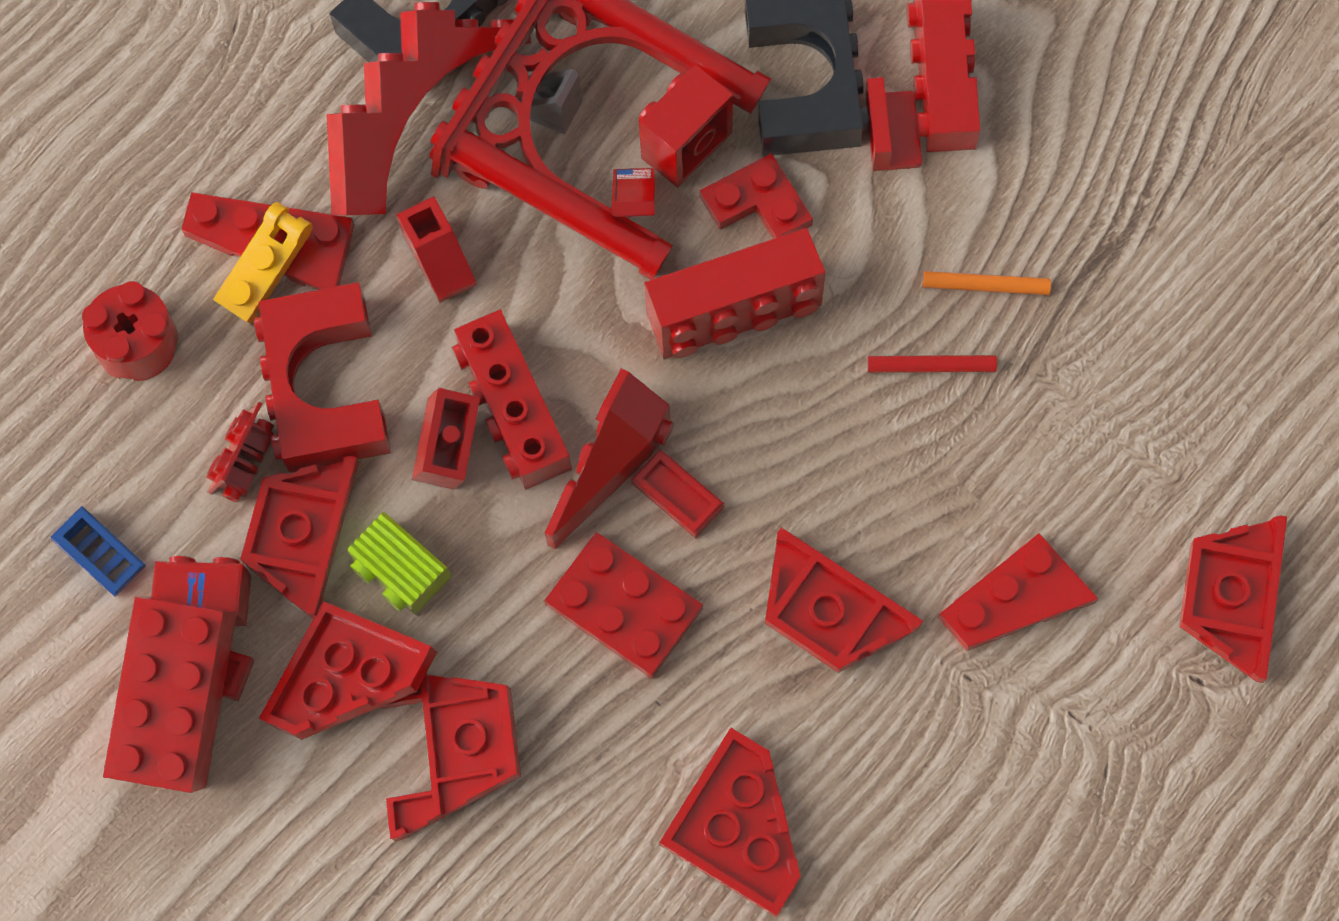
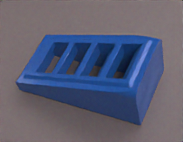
[51,506,146,597]

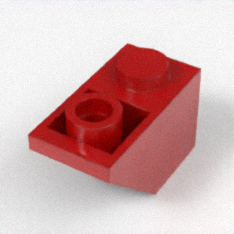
[396,196,477,303]

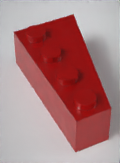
[906,0,980,152]

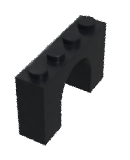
[329,0,509,62]
[744,0,869,157]

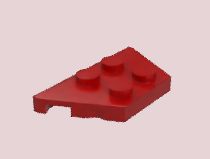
[240,455,359,618]
[1179,515,1287,683]
[765,527,923,673]

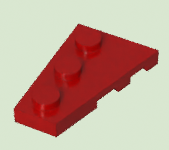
[938,533,1098,651]

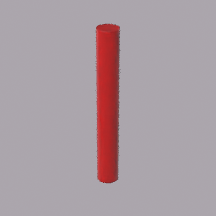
[867,355,997,373]

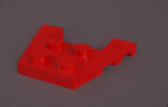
[380,673,521,841]

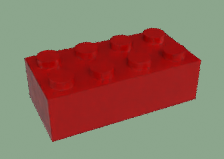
[644,228,826,359]
[103,596,237,793]

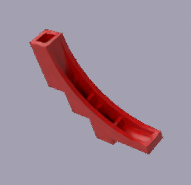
[327,2,531,216]

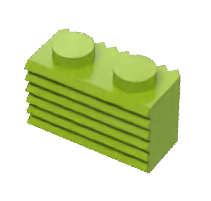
[347,512,451,615]

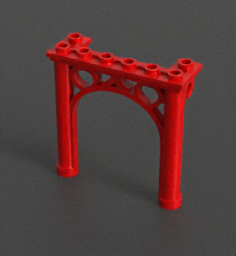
[429,0,772,280]

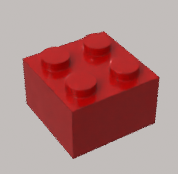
[638,64,733,188]

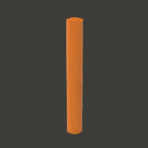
[922,271,1051,295]

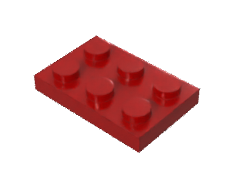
[544,532,703,679]

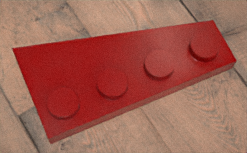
[181,192,355,290]

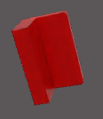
[865,77,922,171]

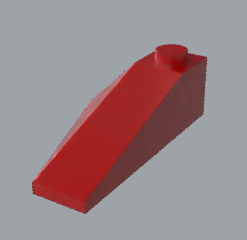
[545,368,674,549]

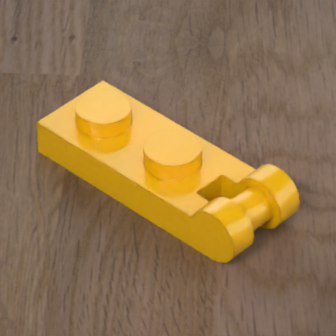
[213,202,313,324]

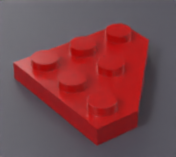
[259,601,437,740]
[659,727,801,918]

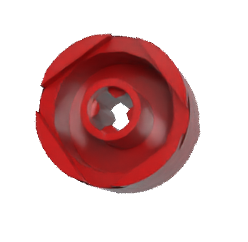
[82,281,178,381]

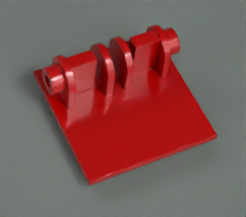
[206,402,274,502]

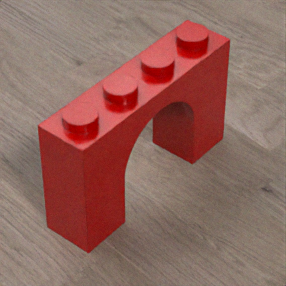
[254,282,391,473]

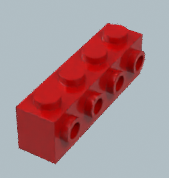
[451,309,572,490]

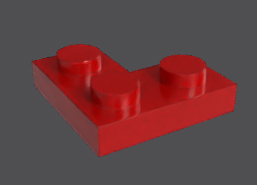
[699,153,813,239]

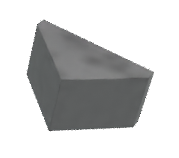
[508,69,582,135]

